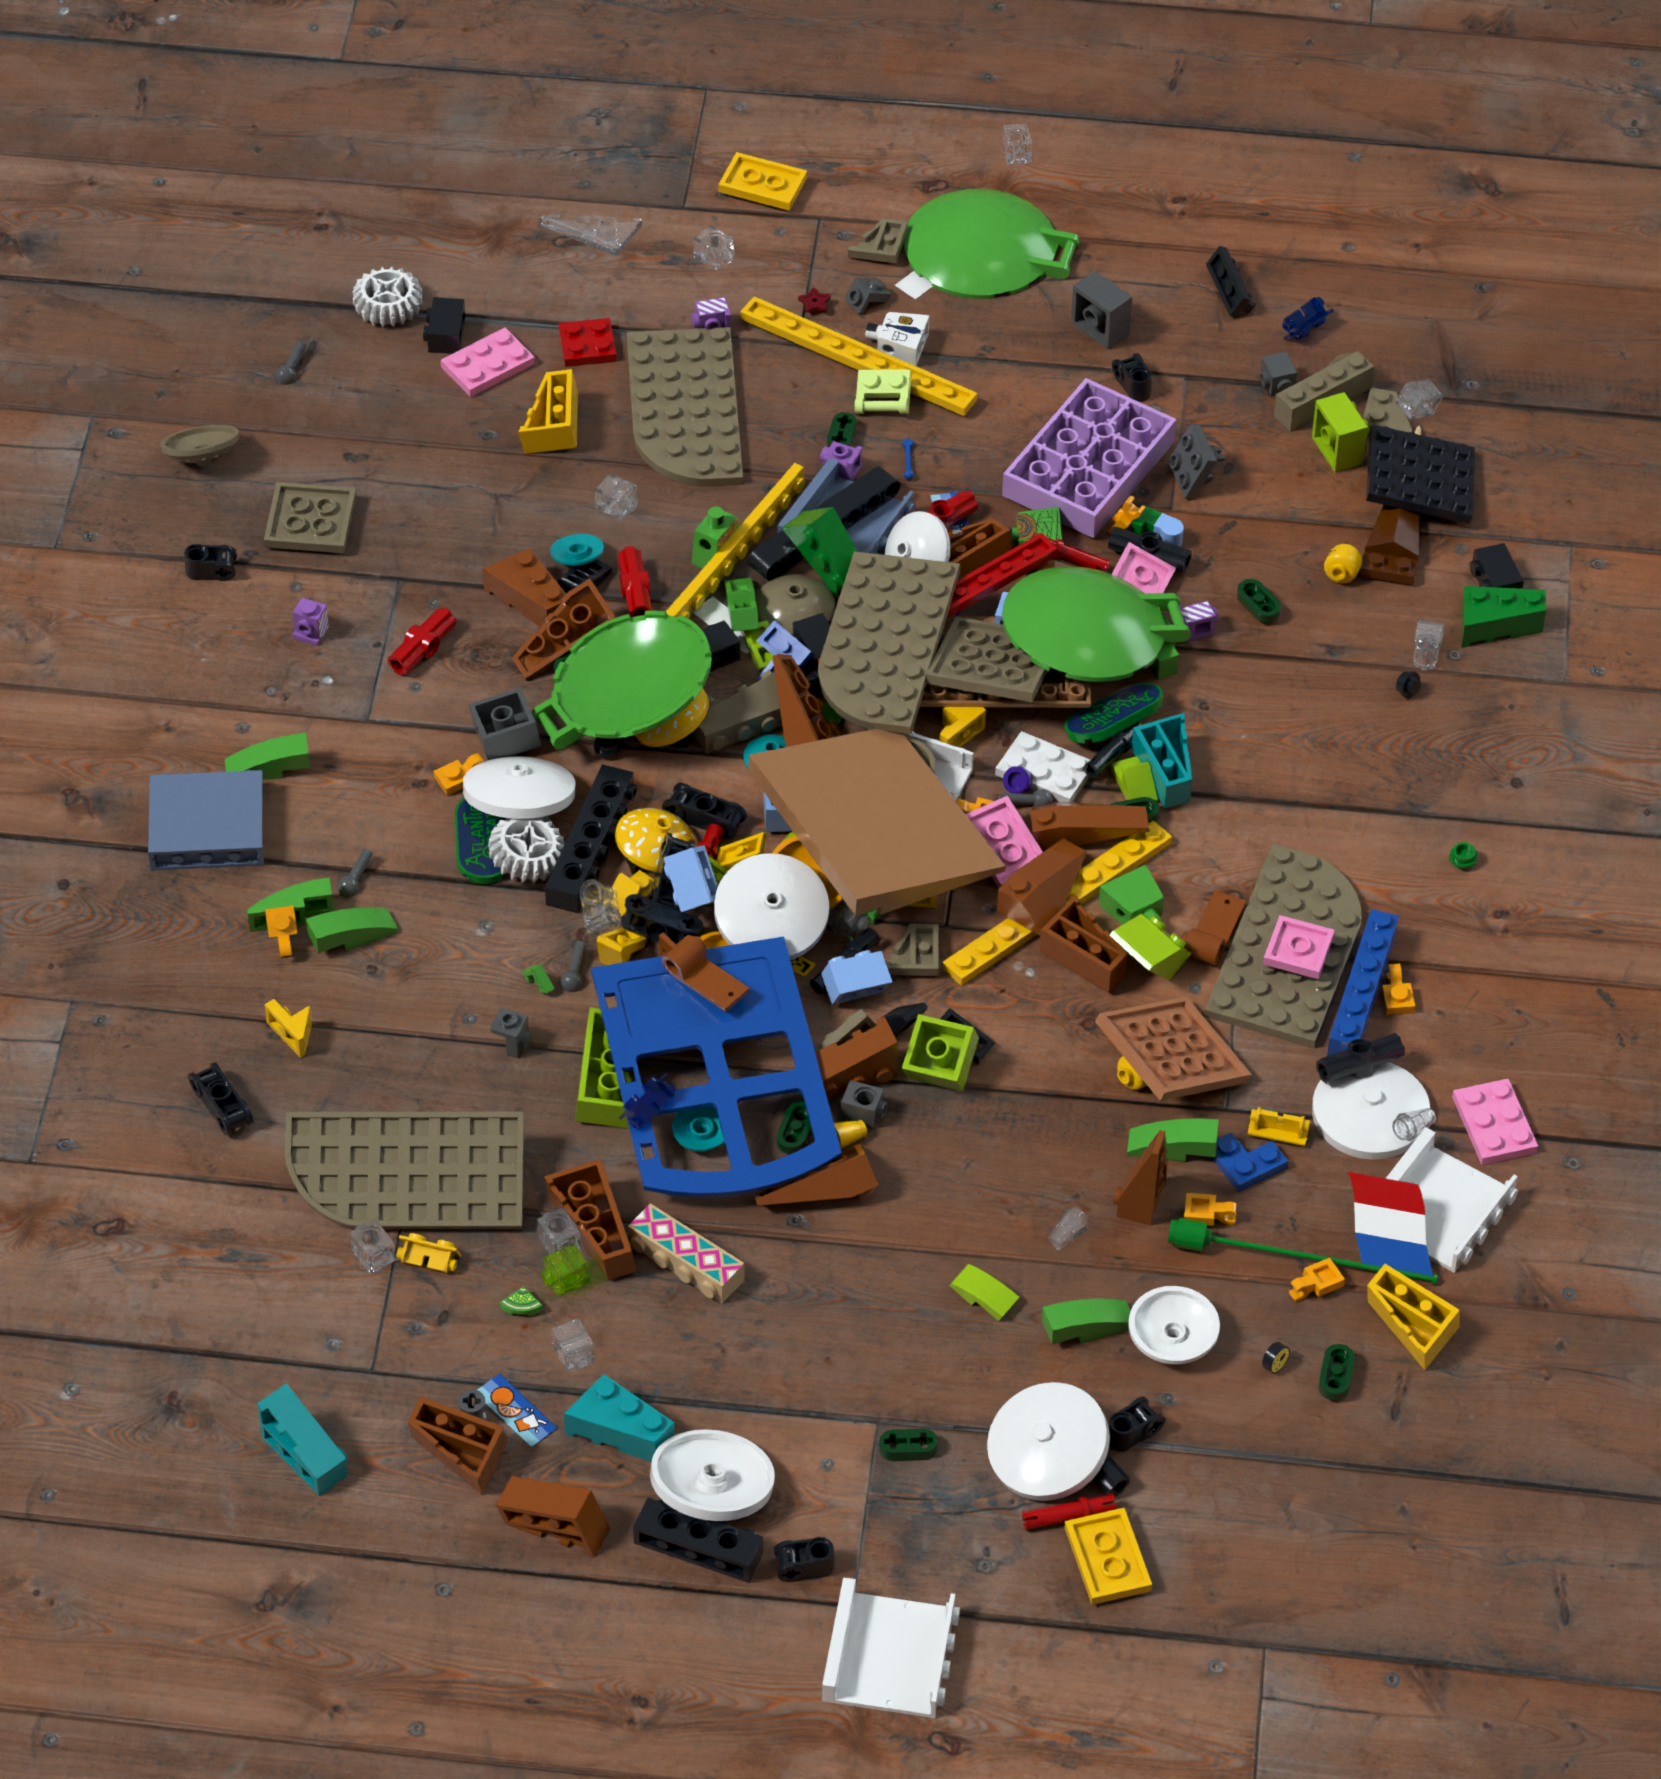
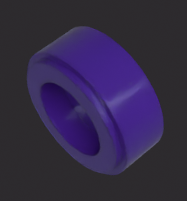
[1003,766,1032,794]

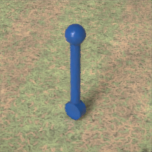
[903,439,914,480]

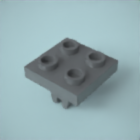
[1168,423,1226,499]

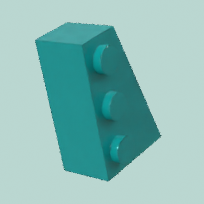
[1132,713,1192,809]
[564,1374,675,1462]
[257,1383,348,1496]

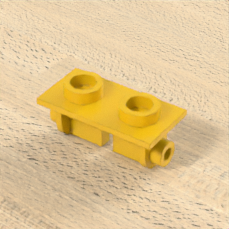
[1247,1107,1310,1146]
[396,1233,462,1273]

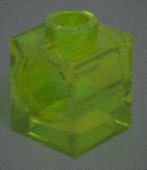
[541,1243,589,1296]

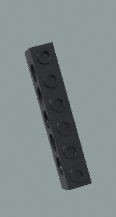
[545,764,637,913]

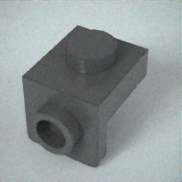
[845,278,891,314]
[491,1008,532,1059]

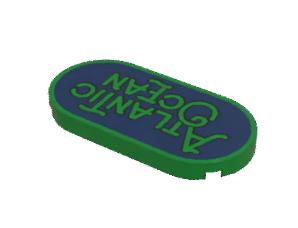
[1064,683,1164,744]
[454,798,506,884]

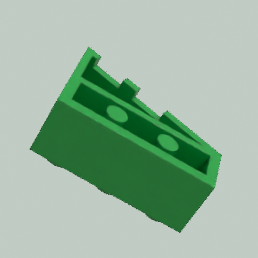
[782,507,858,595]
[1461,586,1546,648]

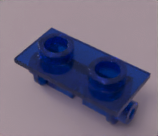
[1282,297,1334,340]
[619,1072,676,1129]

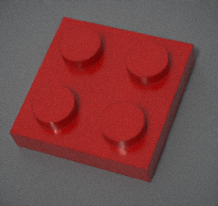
[558,318,617,367]

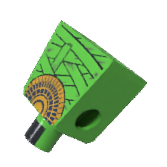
[691,507,739,569]
[1009,507,1062,560]

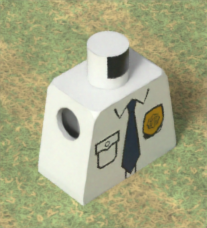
[865,312,929,366]

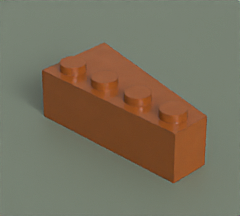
[544,1159,637,1280]

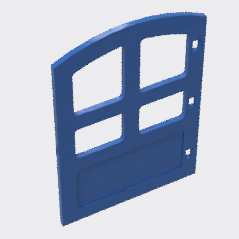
[591,936,842,1197]

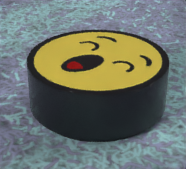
[1262,1342,1290,1374]

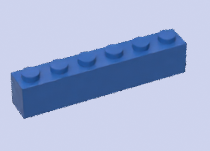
[1327,909,1399,1056]

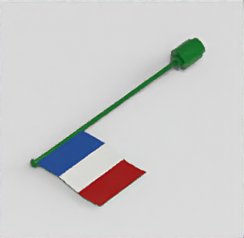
[1167,1172,1439,1285]

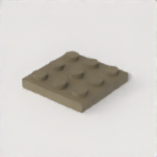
[264,482,356,553]

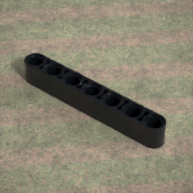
[747,466,901,581]

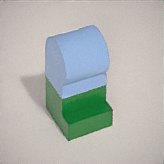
[1131,506,1184,547]

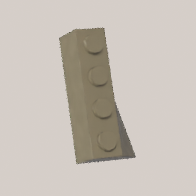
[1274,351,1374,432]
[692,670,782,754]

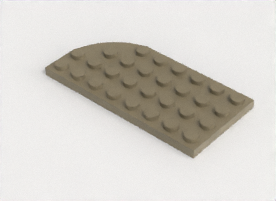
[626,327,743,486]
[818,551,961,734]
[1204,843,1362,1048]
[285,1112,524,1229]

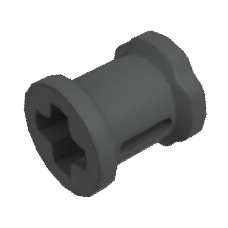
[458,1389,487,1420]

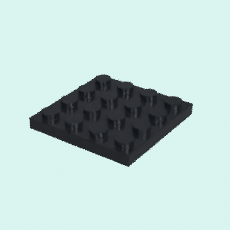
[1366,424,1475,524]

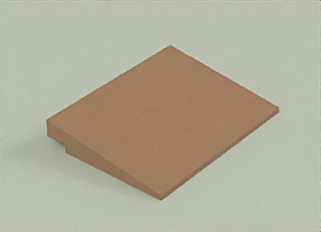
[748,729,1006,916]

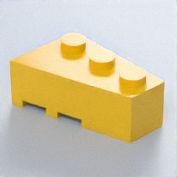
[518,369,578,454]
[1367,1264,1460,1370]

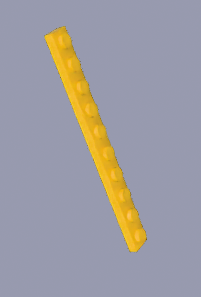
[740,297,978,416]
[666,463,805,619]
[942,820,1172,986]

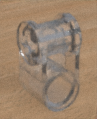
[1413,619,1445,670]
[580,879,622,938]

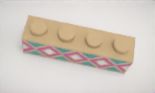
[628,1203,744,1304]

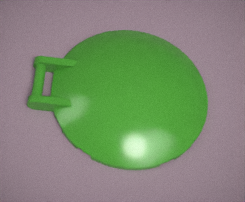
[903,189,1080,299]
[1002,566,1191,682]
[532,611,712,750]

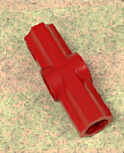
[927,490,978,533]
[618,546,652,617]
[388,607,456,676]

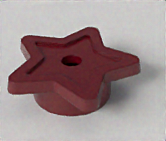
[798,288,831,314]

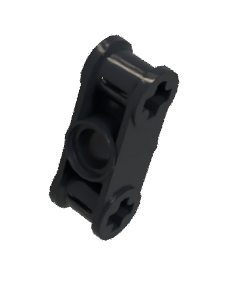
[662,783,747,839]
[648,832,695,910]
[620,894,703,944]
[188,1062,254,1136]

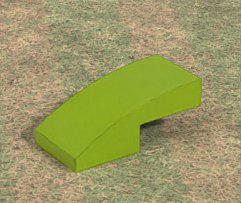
[741,620,774,671]
[949,1264,1019,1321]

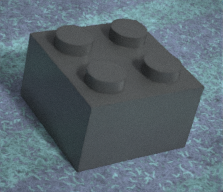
[1071,271,1132,349]
[468,687,542,760]

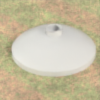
[885,511,950,562]
[1128,1286,1220,1364]

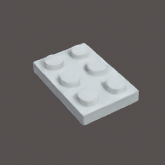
[995,731,1090,802]

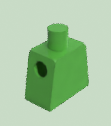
[1099,865,1164,925]

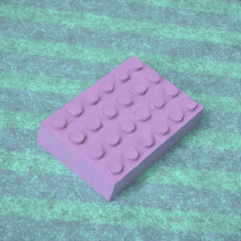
[1002,378,1177,538]

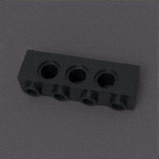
[633,1498,763,1583]

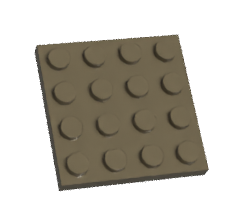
[925,617,1047,702]

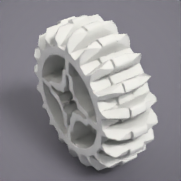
[353,266,423,327]
[488,817,564,883]

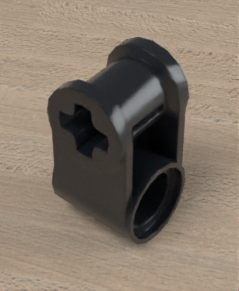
[1112,353,1152,402]
[184,544,237,581]
[1108,1396,1166,1452]
[774,1537,835,1582]

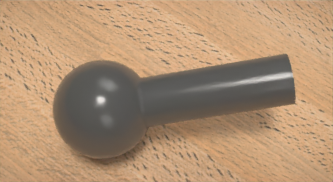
[275,341,306,385]
[1001,789,1053,807]
[337,849,373,897]
[560,941,587,992]

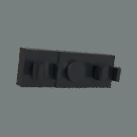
[1206,246,1256,318]

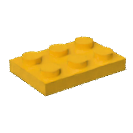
[718,152,807,211]
[1064,1508,1152,1605]

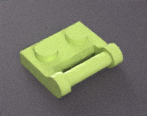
[855,369,912,414]

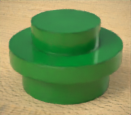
[1449,842,1478,869]

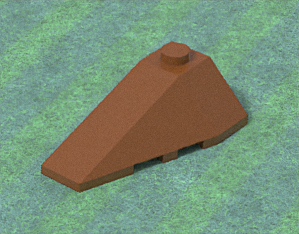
[512,578,616,681]
[773,654,842,747]
[1030,802,1150,852]
[1113,1130,1168,1225]
[754,1143,879,1206]

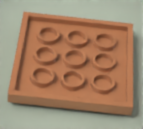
[1095,997,1252,1101]

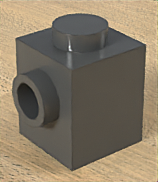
[1260,351,1297,396]

